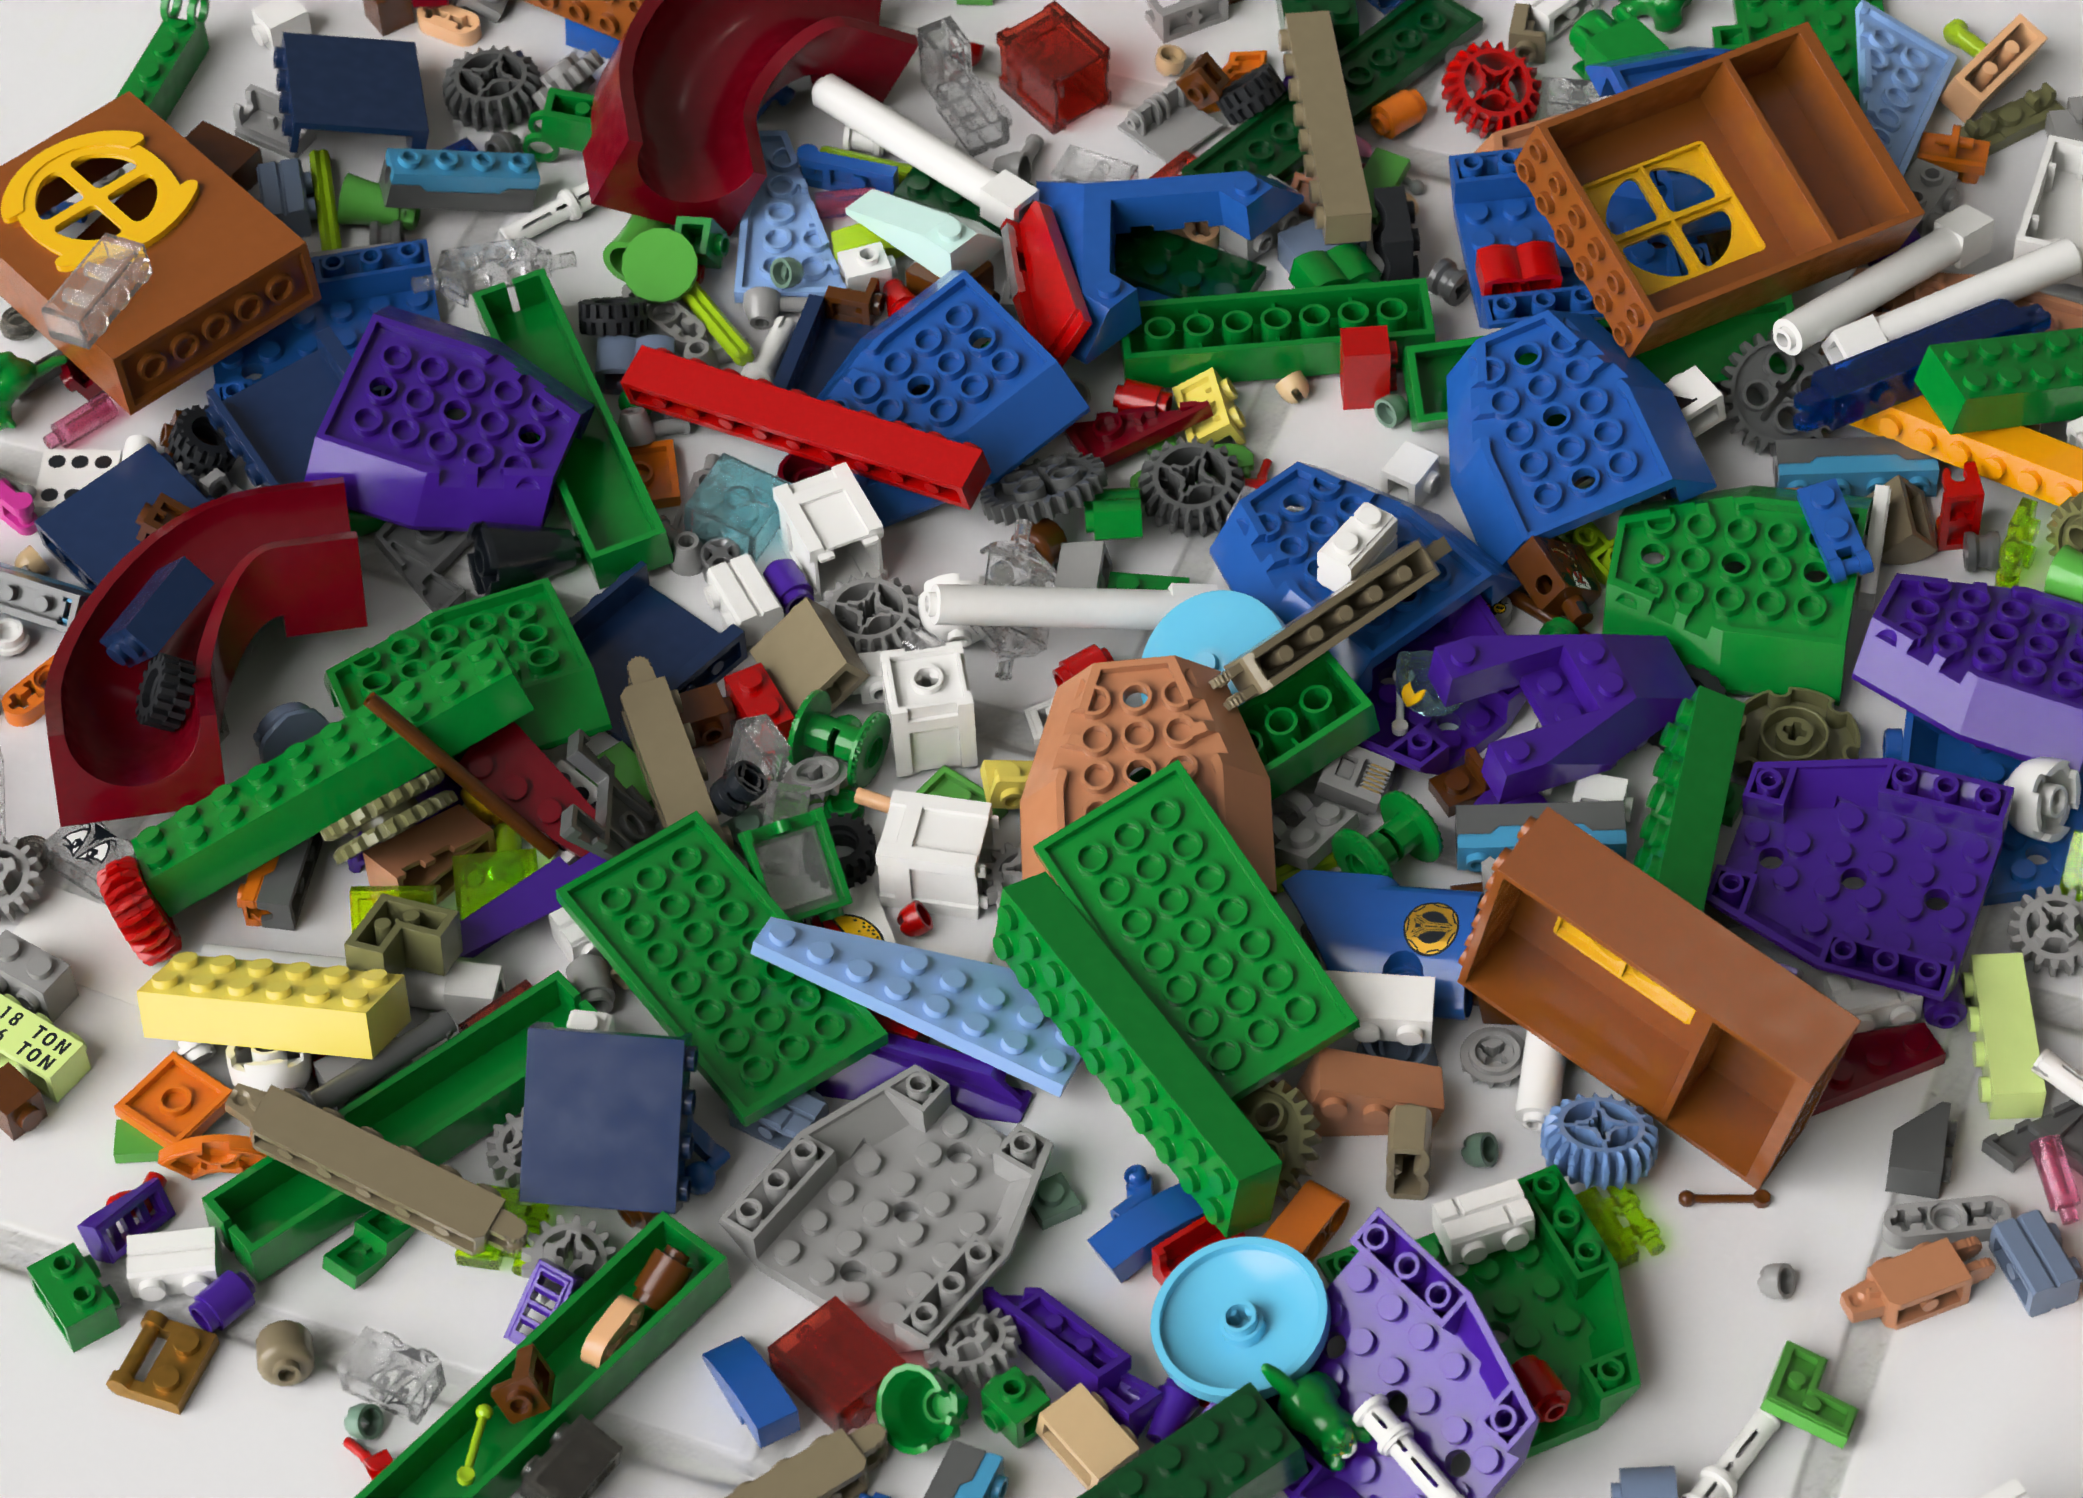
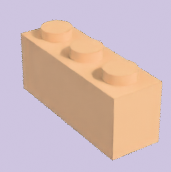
[1938,13,2048,123]

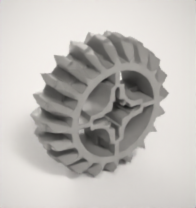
[819,572,923,654]

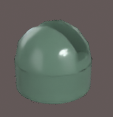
[770,257,804,289]
[1374,393,1408,428]
[1461,1132,1498,1168]
[344,1403,384,1440]

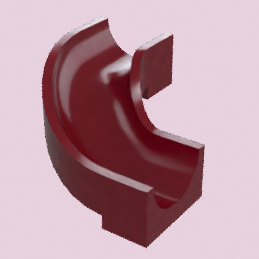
[583,0,919,237]
[44,477,368,827]

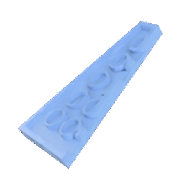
[1855,0,1957,176]
[734,131,847,303]

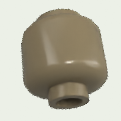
[256,1320,315,1386]

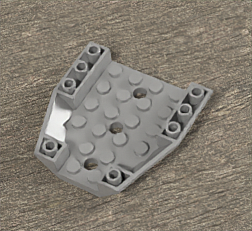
[719,1064,1054,1353]

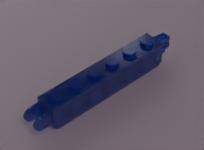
[1793,298,2051,432]

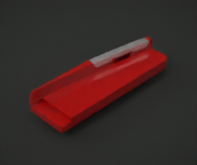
[1000,201,1092,368]

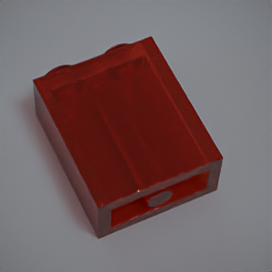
[768,1295,906,1434]

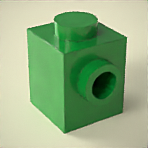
[674,216,729,269]

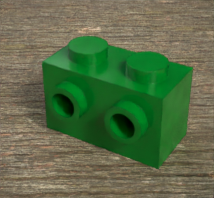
[26,1242,122,1353]

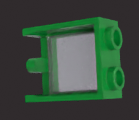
[737,807,853,924]

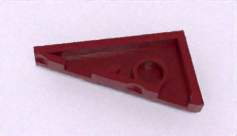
[1063,400,1214,468]

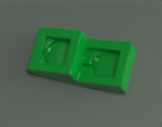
[322,1208,416,1290]

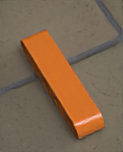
[1262,1180,1350,1263]

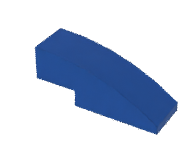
[1087,1183,1205,1284]
[702,1336,801,1449]

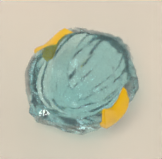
[1395,650,1463,717]

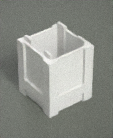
[772,462,888,604]
[880,640,978,777]
[875,790,1001,920]

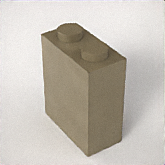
[750,597,871,717]

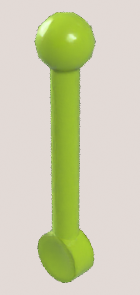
[457,1403,493,1486]

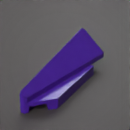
[458,852,607,958]
[816,1032,1032,1124]
[982,1287,1162,1440]

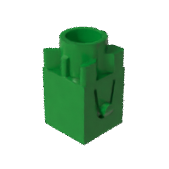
[1569,5,1670,98]

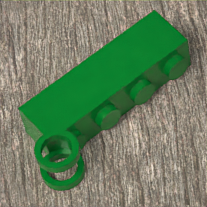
[115,0,210,122]
[522,87,594,163]

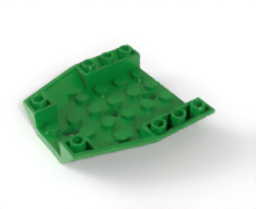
[1602,485,1873,706]
[324,577,612,772]
[1317,1164,1641,1459]

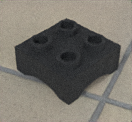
[1373,186,1420,281]

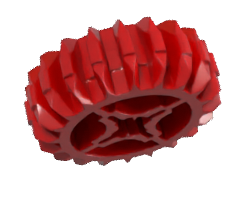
[1441,39,1542,139]
[97,856,182,966]

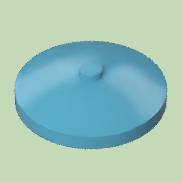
[1141,590,1285,707]
[1151,1237,1331,1403]

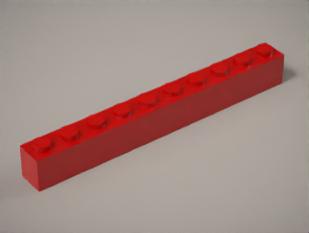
[620,345,991,510]

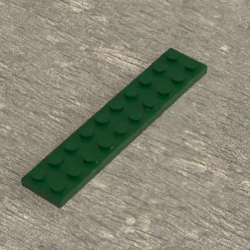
[1182,0,1483,181]
[893,167,1266,298]

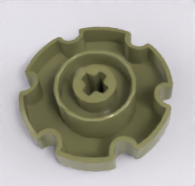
[1732,687,1861,777]

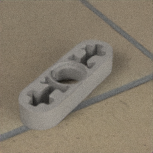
[622,284,707,355]
[1882,1195,2012,1249]

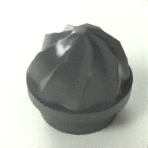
[484,131,523,153]

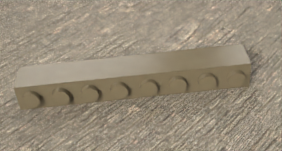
[1278,10,1372,245]

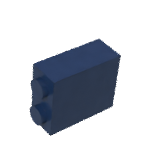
[99,556,215,668]

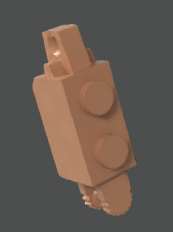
[1840,1236,1996,1330]

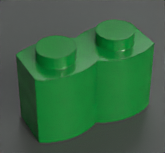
[1288,243,1382,288]
[1084,487,1143,541]

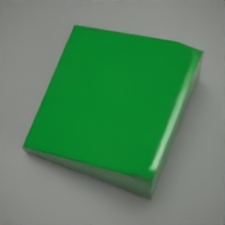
[1712,24,1752,50]

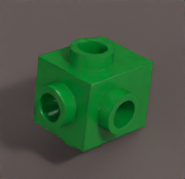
[981,1365,1051,1449]

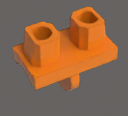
[1917,124,1991,184]

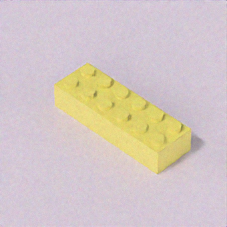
[137,952,411,1060]

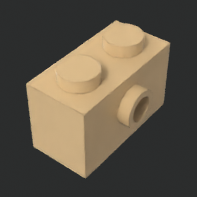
[1035,1382,1140,1490]

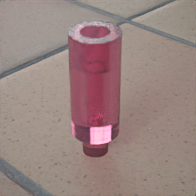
[815,187,890,220]
[43,393,118,449]
[2029,1135,2081,1225]

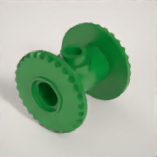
[787,689,891,789]
[1331,790,1444,879]

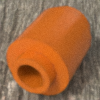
[1370,89,1427,139]

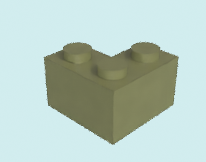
[344,893,463,976]

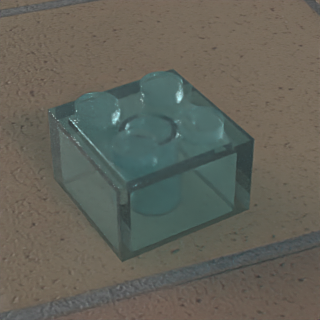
[684,453,792,563]

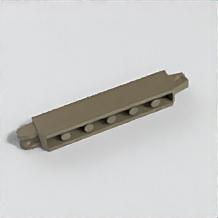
[1209,536,1452,711]
[620,656,734,850]
[225,1083,528,1256]
[725,1422,889,1498]

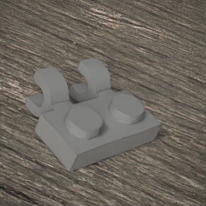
[1273,790,1360,870]

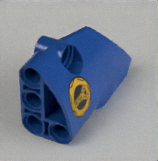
[1282,869,1485,1020]

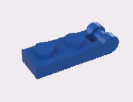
[796,144,899,197]
[1797,478,1874,584]

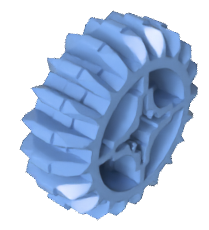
[1540,1092,1659,1191]

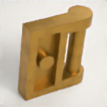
[106,1310,220,1415]

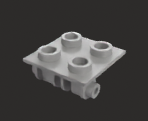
[1118,81,1223,165]

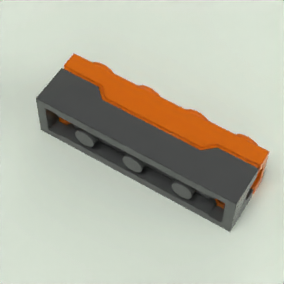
[237,832,324,931]

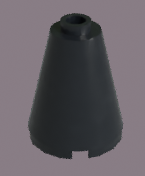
[467,521,582,596]

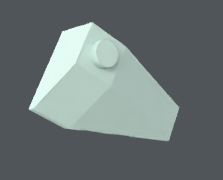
[845,189,1003,278]

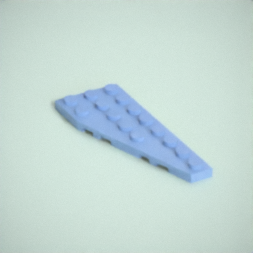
[750,917,1083,1097]

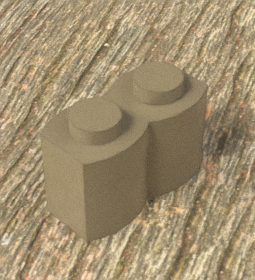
[1386,1104,1433,1200]

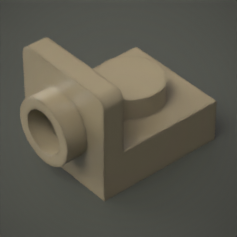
[1508,3,1547,64]

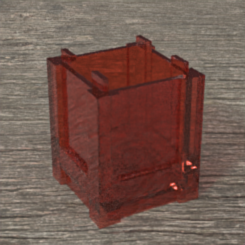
[996,1,1112,135]

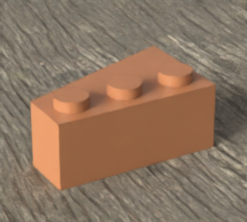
[362,804,497,906]
[1295,1048,1445,1137]

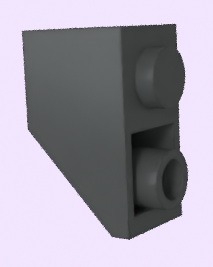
[1885,1102,1957,1199]

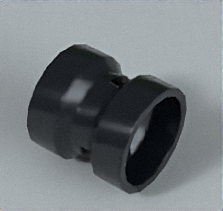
[710,760,768,817]

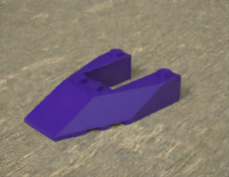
[1428,634,1697,804]

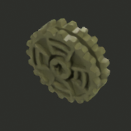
[320,768,459,865]

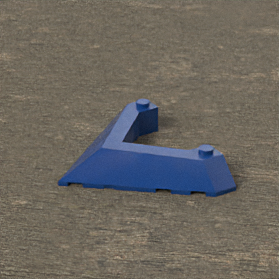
[1036,171,1304,365]

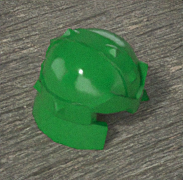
[876,1363,969,1455]

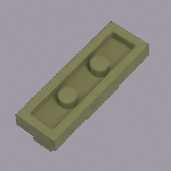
[1960,82,2065,156]

